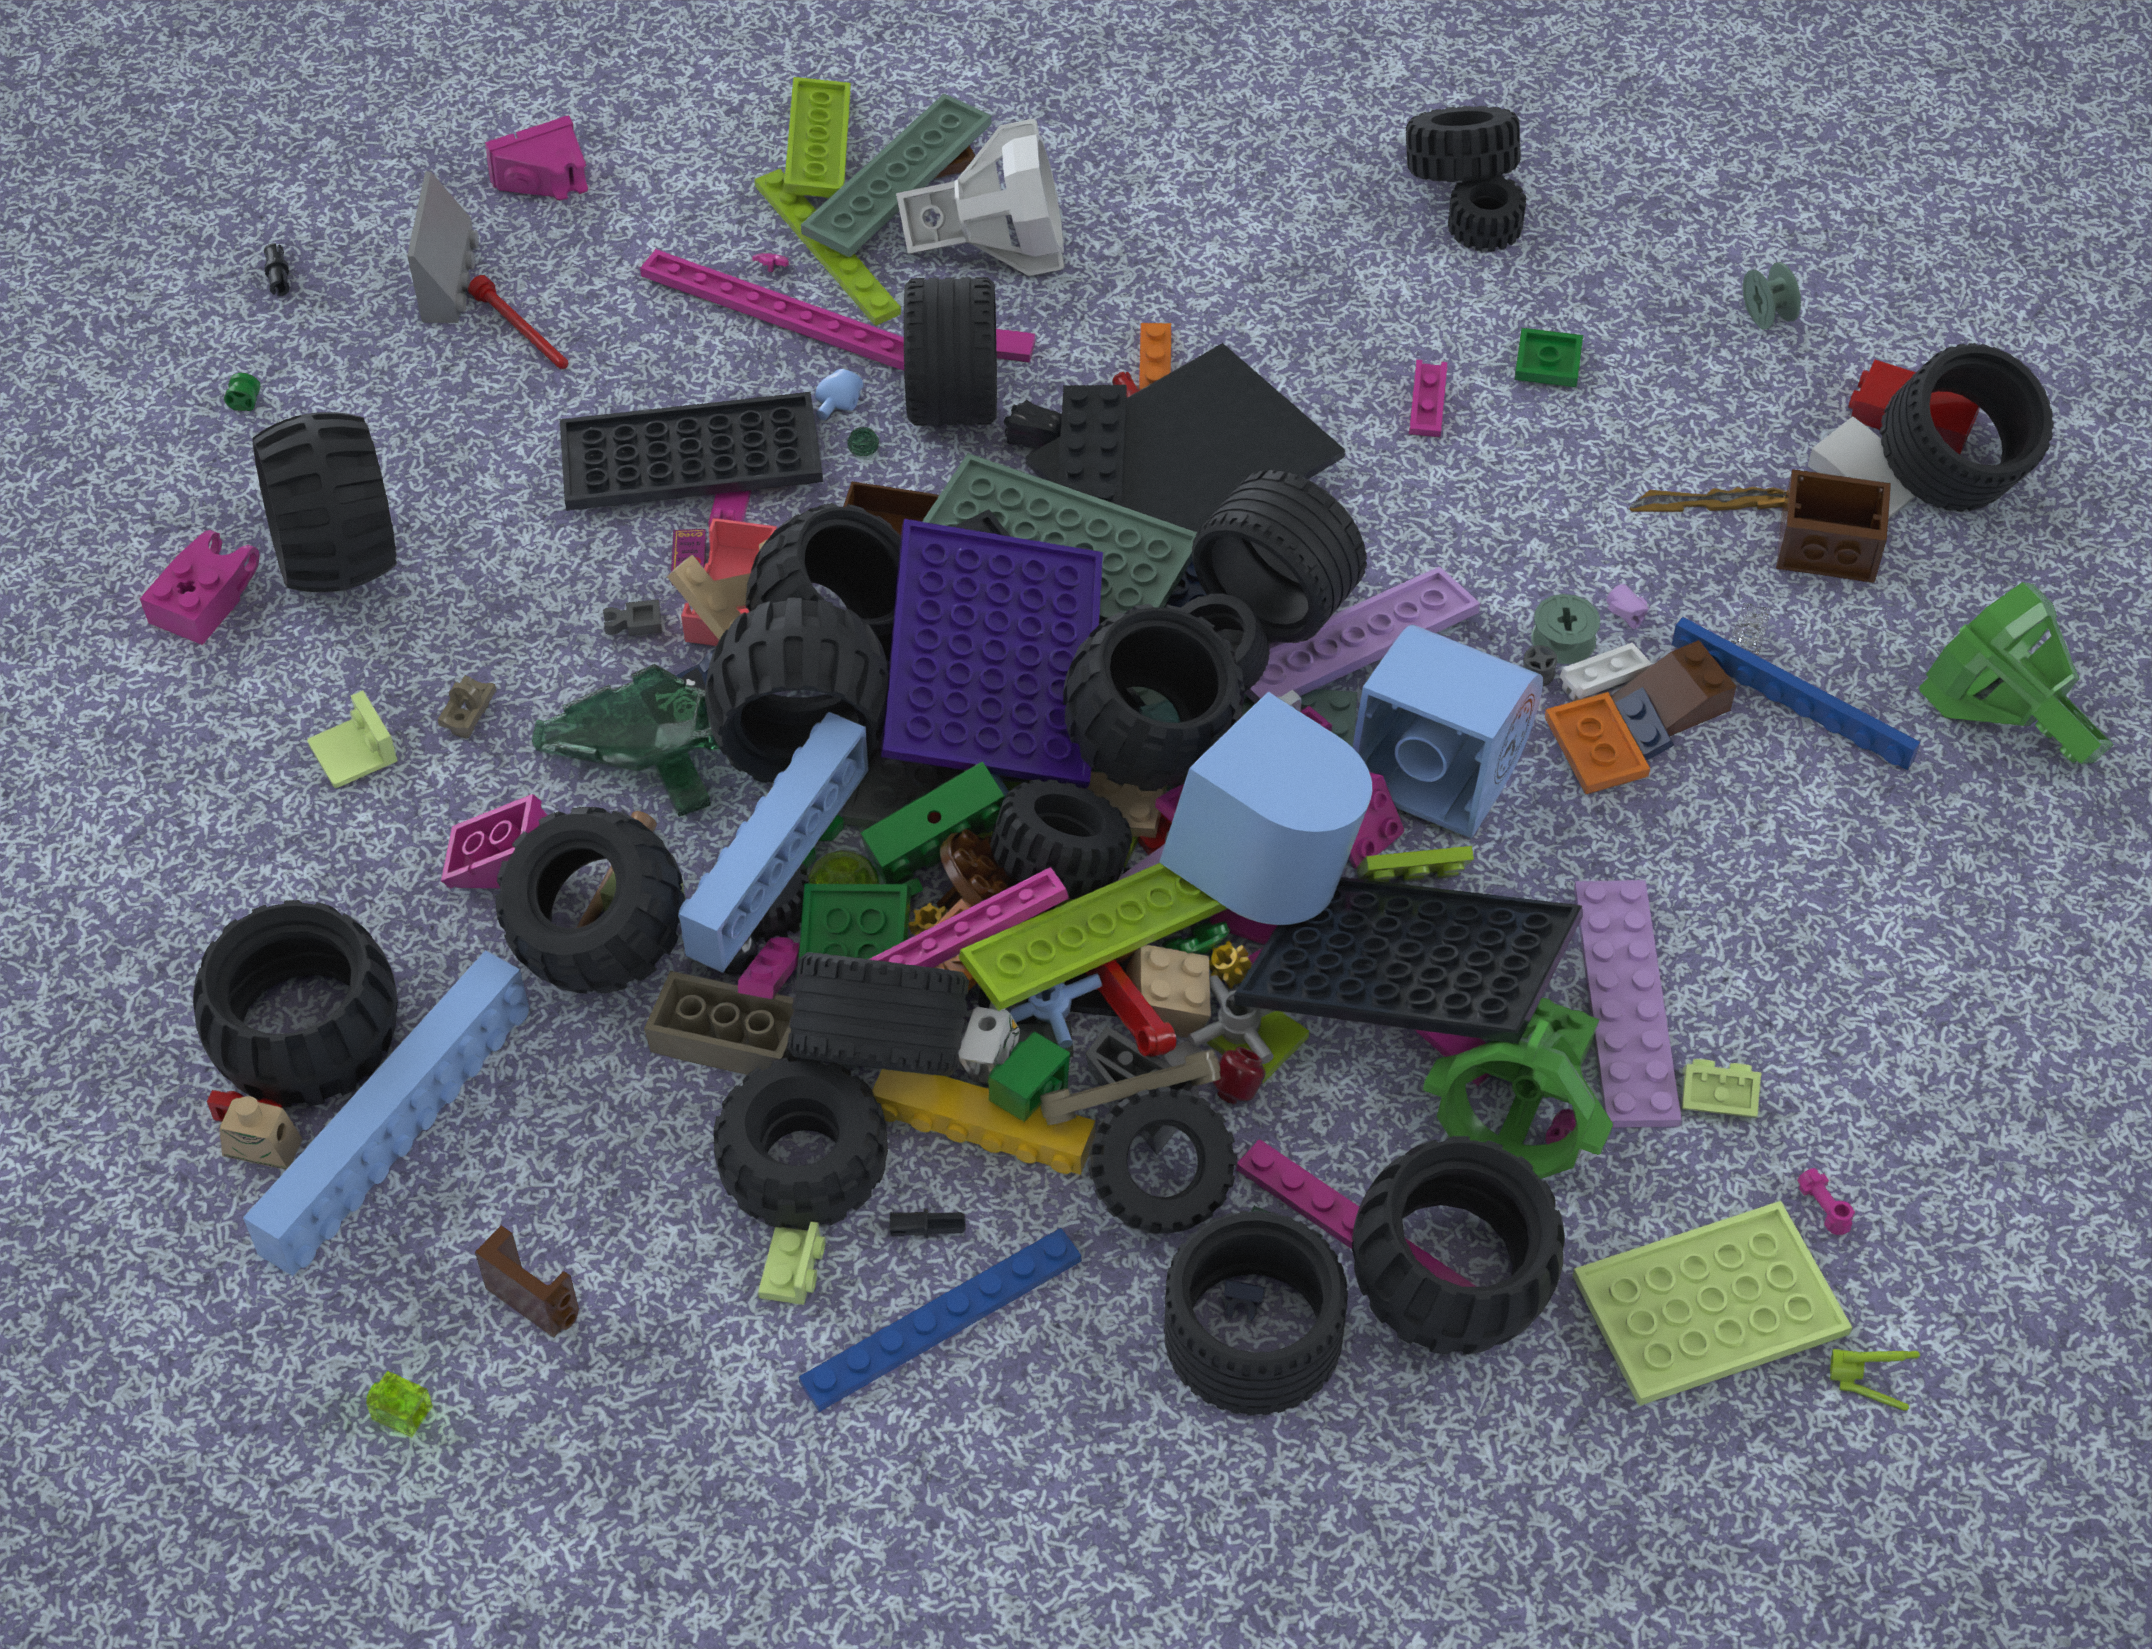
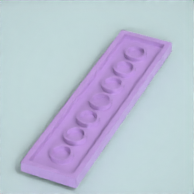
[1245,566,1480,704]
[1574,880,1682,1128]

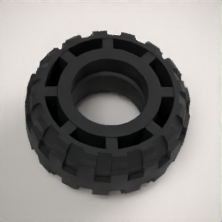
[713,1058,888,1230]

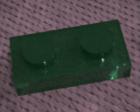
[653,748,711,817]

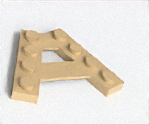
[667,540,767,640]

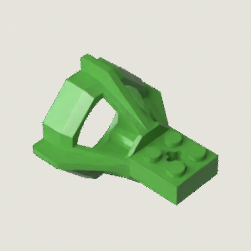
[1919,582,2114,764]
[1423,998,1613,1179]

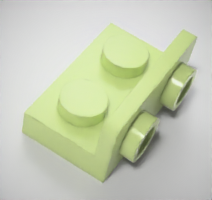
[1681,1059,1761,1118]
[758,1222,825,1305]

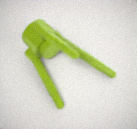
[1830,1349,1920,1411]

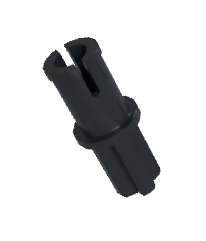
[890,1208,966,1239]

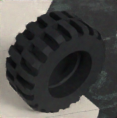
[1406,106,1521,182]
[990,779,1132,900]
[1089,1087,1237,1234]

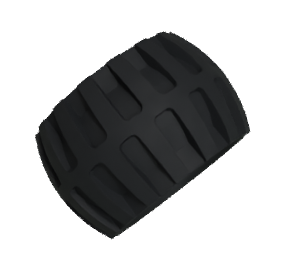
[252,412,397,592]
[705,598,889,784]
[193,900,398,1107]
[1352,1136,1565,1355]

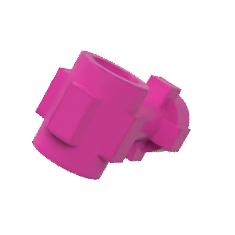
[1797,1168,1855,1235]

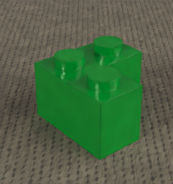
[988,1031,1070,1122]

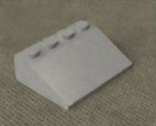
[407,171,479,323]

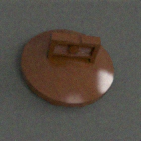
[936,829,1055,925]

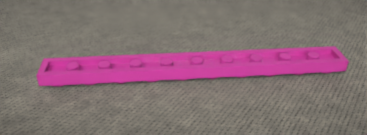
[640,249,904,371]

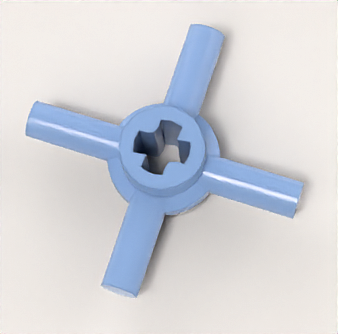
[1010,973,1103,1049]

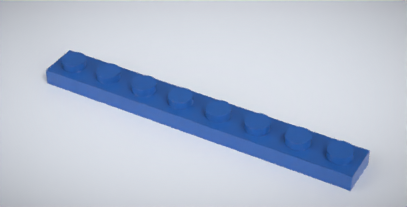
[1671,617,1920,770]
[798,1228,1082,1412]

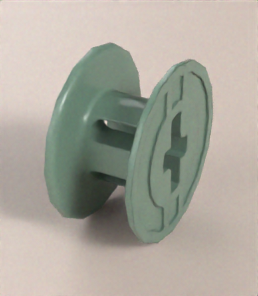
[1743,262,1801,329]
[1531,594,1601,664]

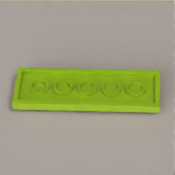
[783,77,851,199]

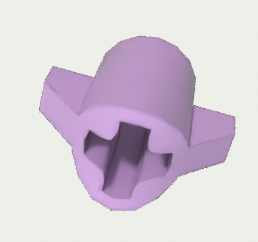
[1606,584,1650,629]

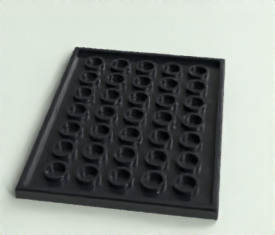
[1026,343,1345,532]
[1234,877,1583,1044]

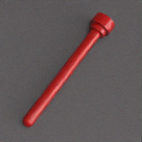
[468,275,569,369]

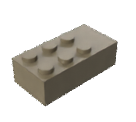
[644,971,798,1075]

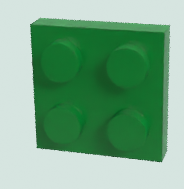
[1514,328,1583,387]

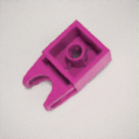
[140,530,259,645]

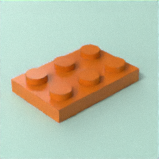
[1544,692,1650,794]

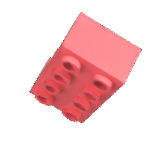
[681,518,777,646]

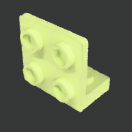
[307,691,398,788]

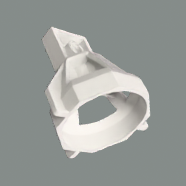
[896,119,1064,276]

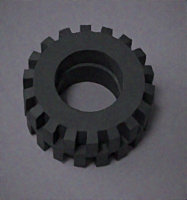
[1448,176,1526,252]
[752,864,809,943]

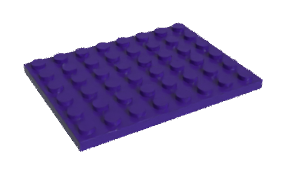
[881,519,1103,789]

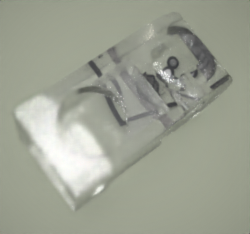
[1731,602,1770,657]

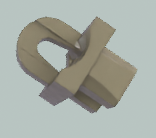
[437,675,496,738]

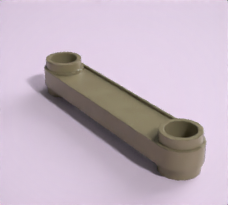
[1040,1049,1221,1125]

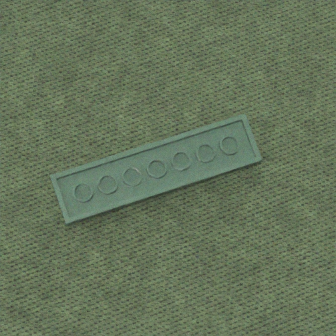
[801,93,992,258]

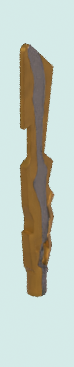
[1629,486,1787,512]

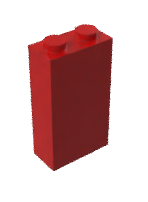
[1848,359,1980,455]

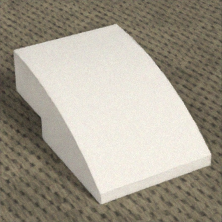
[1808,416,1915,519]

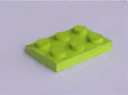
[1357,846,1474,882]

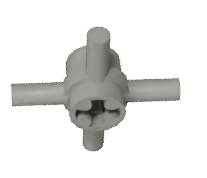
[1188,975,1275,1064]

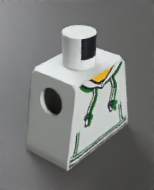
[959,1002,1020,1085]

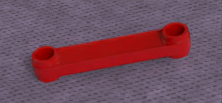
[1085,959,1176,1057]

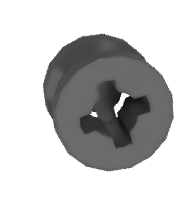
[1523,645,1557,686]

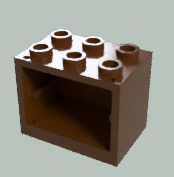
[1776,469,1891,583]

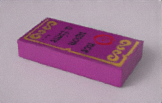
[671,529,707,586]

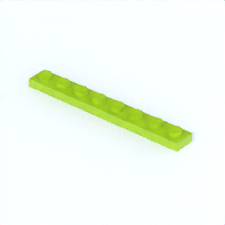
[754,168,901,326]

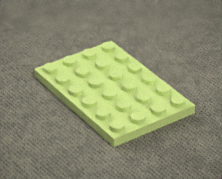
[1573,1201,1852,1406]

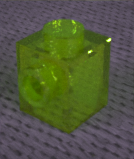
[366,1371,433,1438]

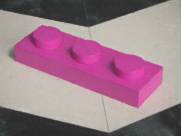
[738,937,800,999]

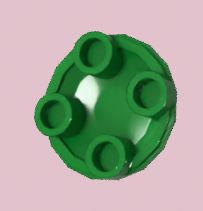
[1162,921,1231,955]

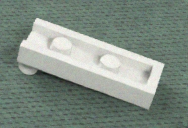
[1560,643,1653,701]

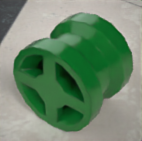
[224,372,261,411]

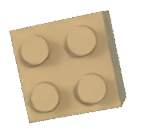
[1126,945,1211,1038]

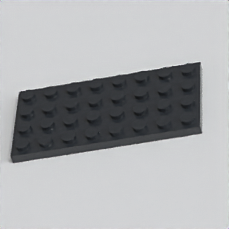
[559,392,823,511]

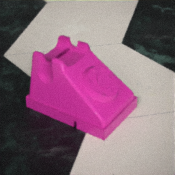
[485,115,588,201]
[441,794,547,889]

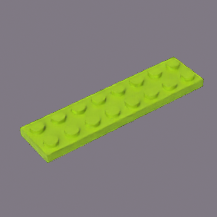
[959,863,1228,1011]

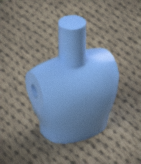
[815,369,863,420]

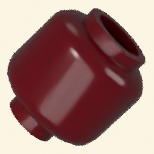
[1212,1047,1266,1104]

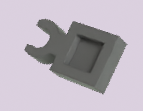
[603,599,662,636]

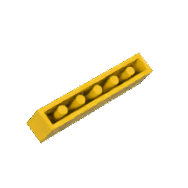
[872,1069,1095,1175]

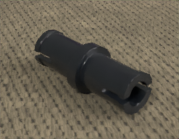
[264,243,290,296]

